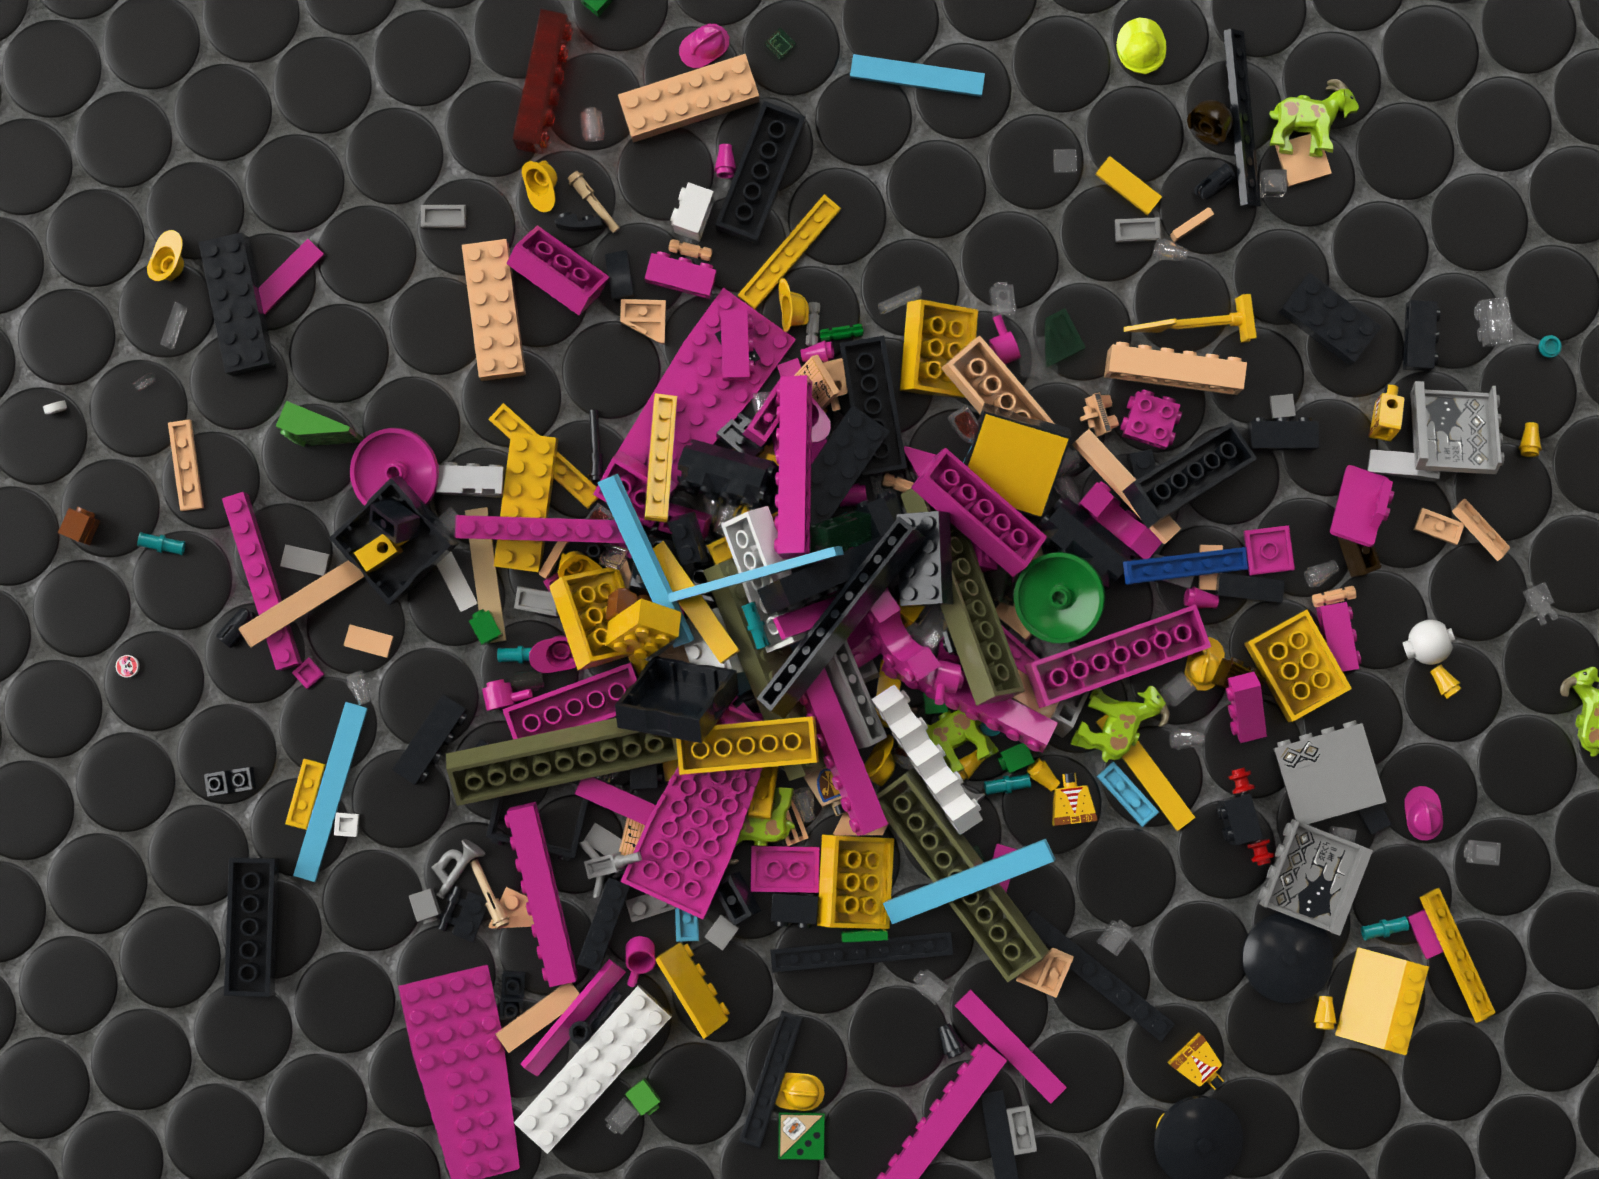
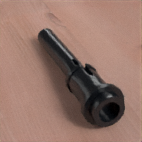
[588,409,604,482]

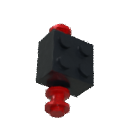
[1216,767,1274,865]

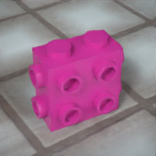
[1120,390,1182,450]

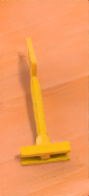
[1123,294,1257,343]

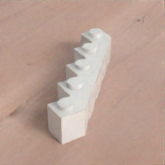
[871,685,983,835]

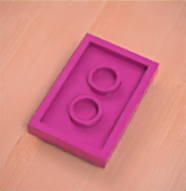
[751,846,819,893]

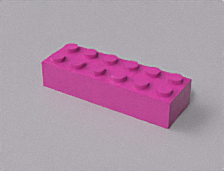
[911,448,1047,577]
[502,662,638,739]

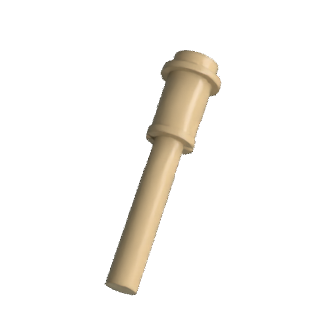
[567,171,620,233]
[470,859,509,929]

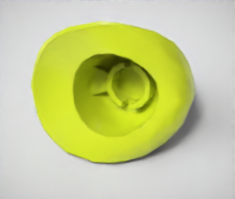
[1116,18,1166,74]

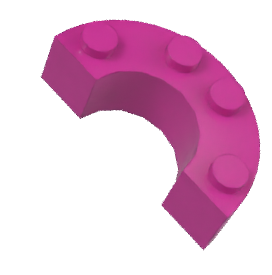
[1078,481,1162,559]
[863,591,941,681]

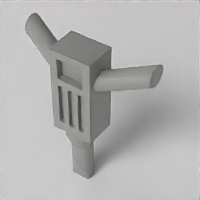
[578,841,642,898]

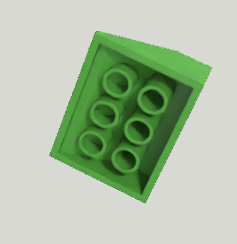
[276,401,364,447]

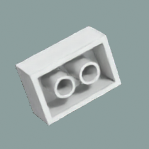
[684,608,744,674]

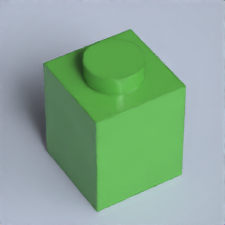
[625,1078,661,1116]

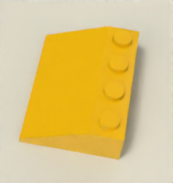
[900,299,978,398]
[549,566,632,670]
[1244,610,1352,722]
[817,835,894,929]
[655,942,730,1039]
[1335,947,1429,1055]

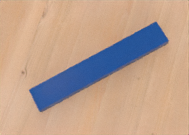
[1123,547,1249,584]

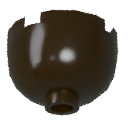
[1187,100,1233,145]

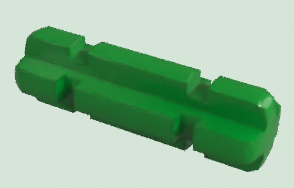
[819,324,864,342]

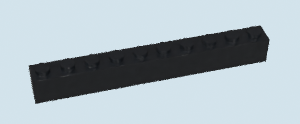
[757,517,926,719]

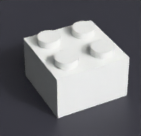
[670,182,715,242]

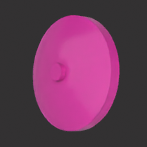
[350,428,439,506]

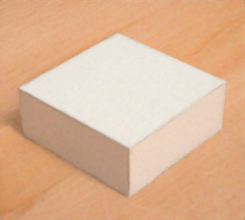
[334,813,360,837]

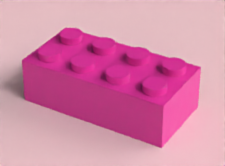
[506,225,610,315]

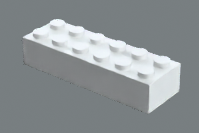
[721,506,809,653]

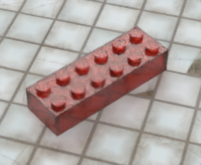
[513,9,573,154]

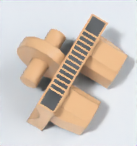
[1080,392,1119,437]

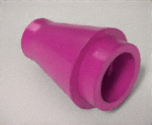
[714,144,736,179]
[801,340,835,362]
[1184,587,1219,609]

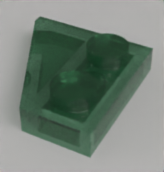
[1045,308,1086,368]

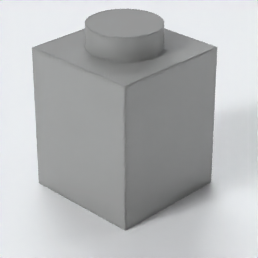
[409,888,441,924]
[705,914,739,951]

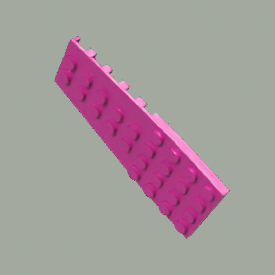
[616,288,796,485]
[620,705,764,920]
[398,965,520,1179]

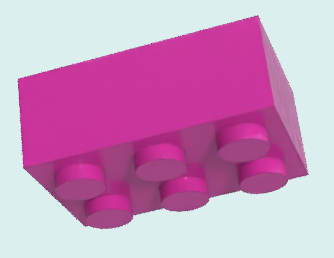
[593,451,678,529]

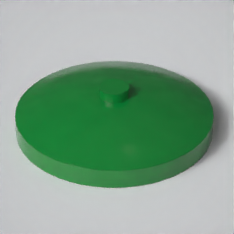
[1014,552,1105,643]

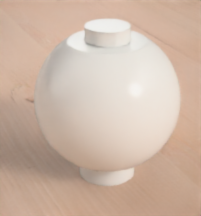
[1403,620,1456,665]

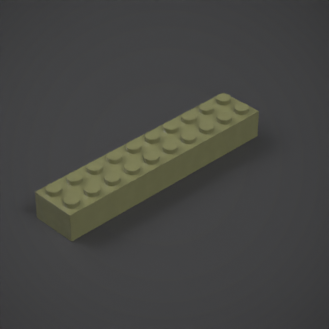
[901,488,1025,706]
[703,558,826,781]
[446,718,678,806]
[876,768,1049,982]

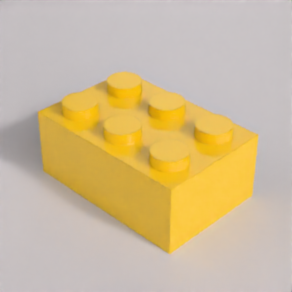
[605,599,681,659]

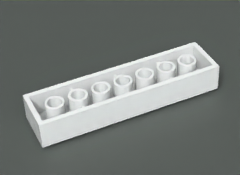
[514,985,672,1154]

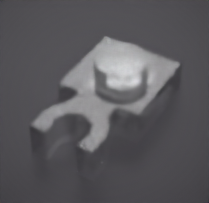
[1523,582,1558,625]

